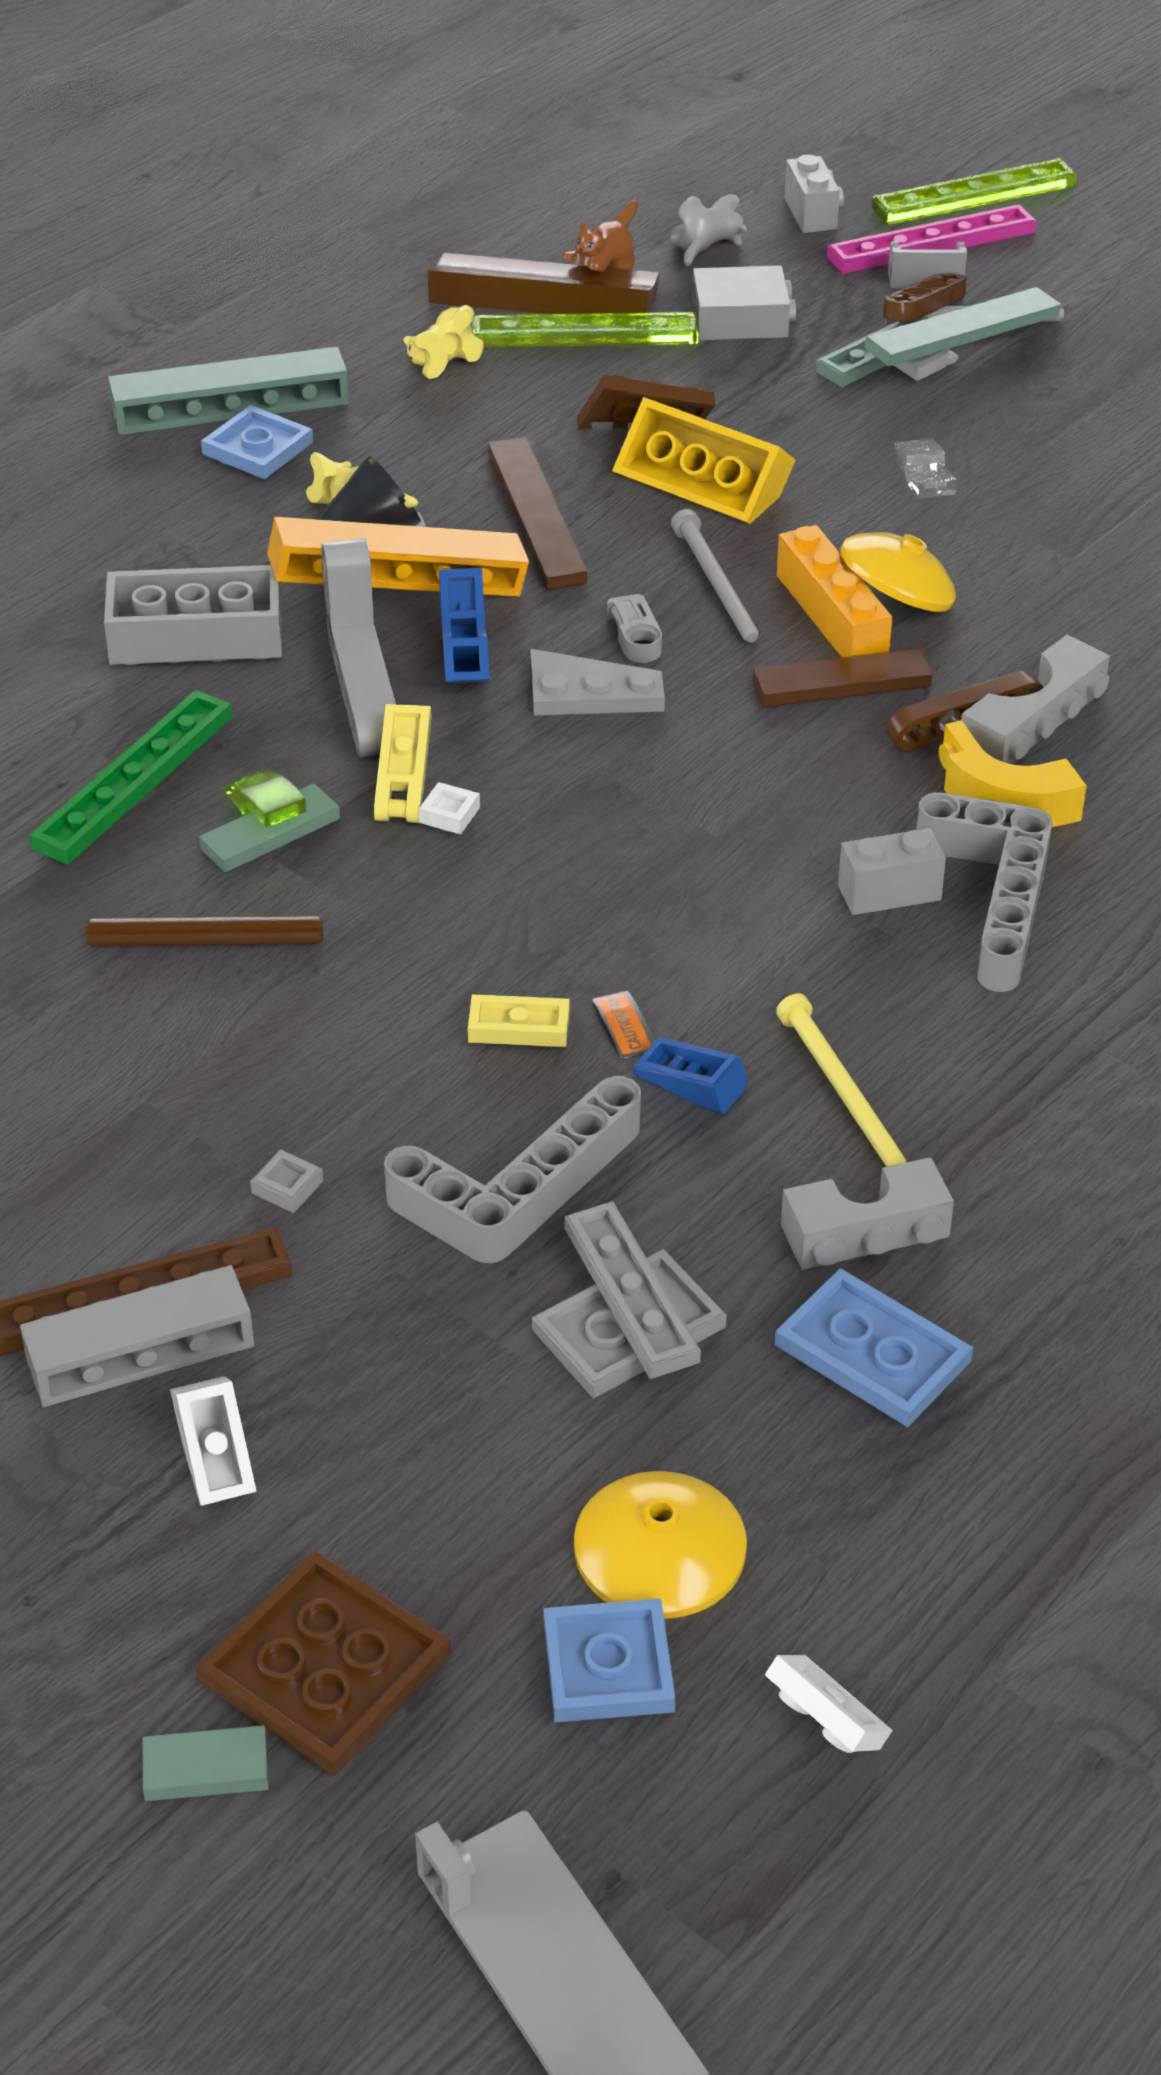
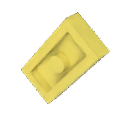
[468,995,570,1047]

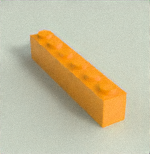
[267,517,529,597]

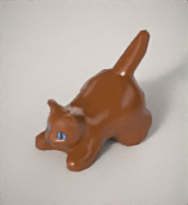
[562,200,638,272]

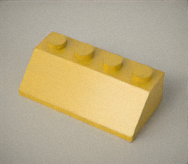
[612,397,796,524]

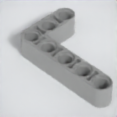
[321,538,396,758]
[916,793,1052,992]
[384,1076,641,1263]

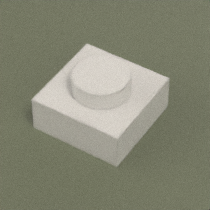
[419,782,480,834]

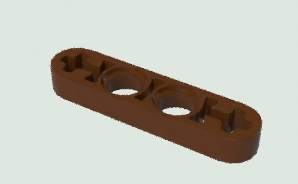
[883,273,967,322]
[886,671,1044,752]

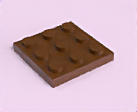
[196,1550,451,1776]

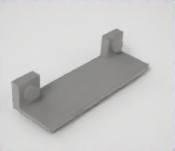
[415,1811,710,2075]

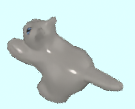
[670,194,747,266]

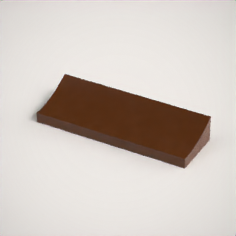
[428,253,659,323]

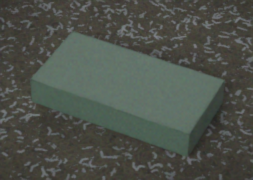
[142,1725,269,1802]

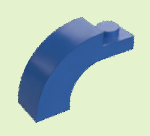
[439,568,490,684]

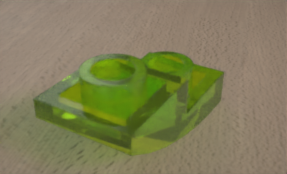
[224,770,306,827]

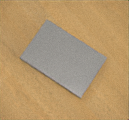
[532,1249,727,1399]

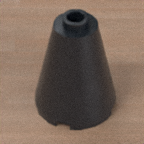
[317,456,421,526]

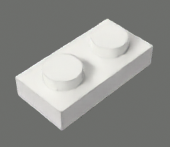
[765,1655,893,1753]

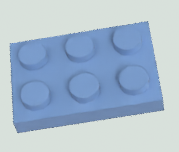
[775,1268,973,1427]

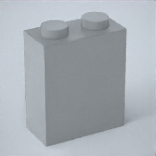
[692,265,796,340]

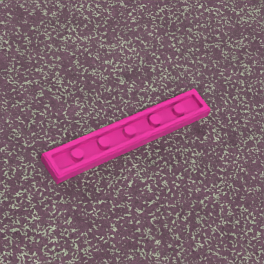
[827,204,1037,274]

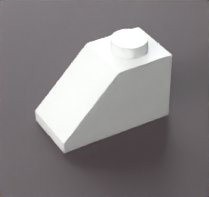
[170,1376,256,1506]

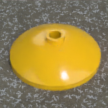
[840,532,956,612]
[574,1471,747,1619]

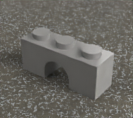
[781,1157,954,1270]

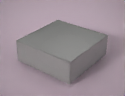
[250,1149,323,1213]

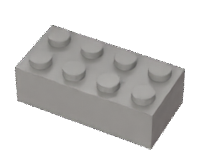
[104,565,282,665]

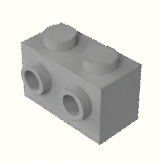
[784,155,844,233]
[838,828,946,915]

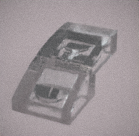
[895,438,957,499]

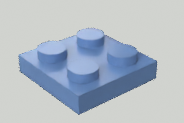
[201,405,313,479]
[543,1598,675,1723]

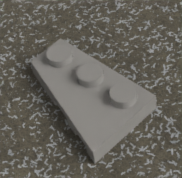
[530,649,665,715]

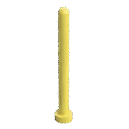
[776,993,906,1167]

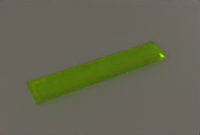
[872,158,1077,225]
[472,312,698,347]

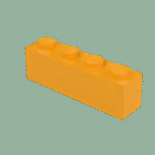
[777,525,892,658]

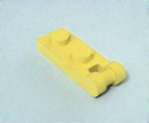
[374,704,432,823]

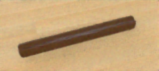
[86,916,324,946]

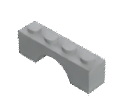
[961,635,1110,764]

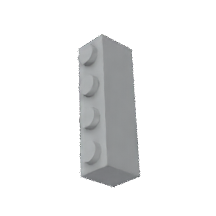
[20,1265,254,1408]

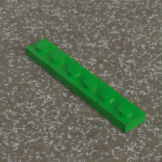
[29,690,232,865]

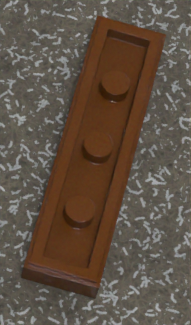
[753,648,932,707]

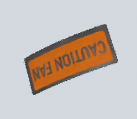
[592,991,655,1058]

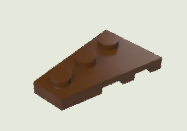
[577,375,715,430]

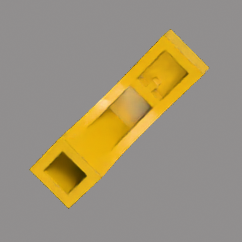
[939,720,1087,827]

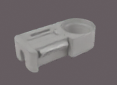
[607,594,662,663]

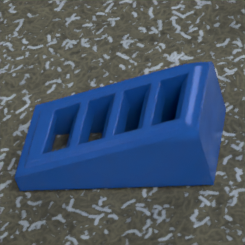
[632,1037,747,1114]

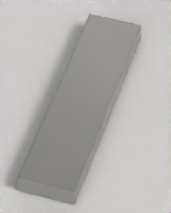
[564,1201,701,1379]

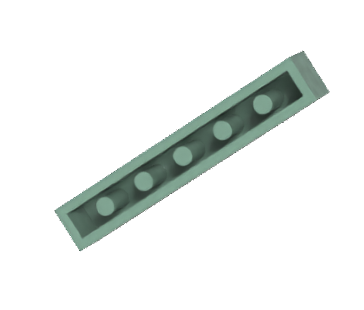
[108,347,349,435]

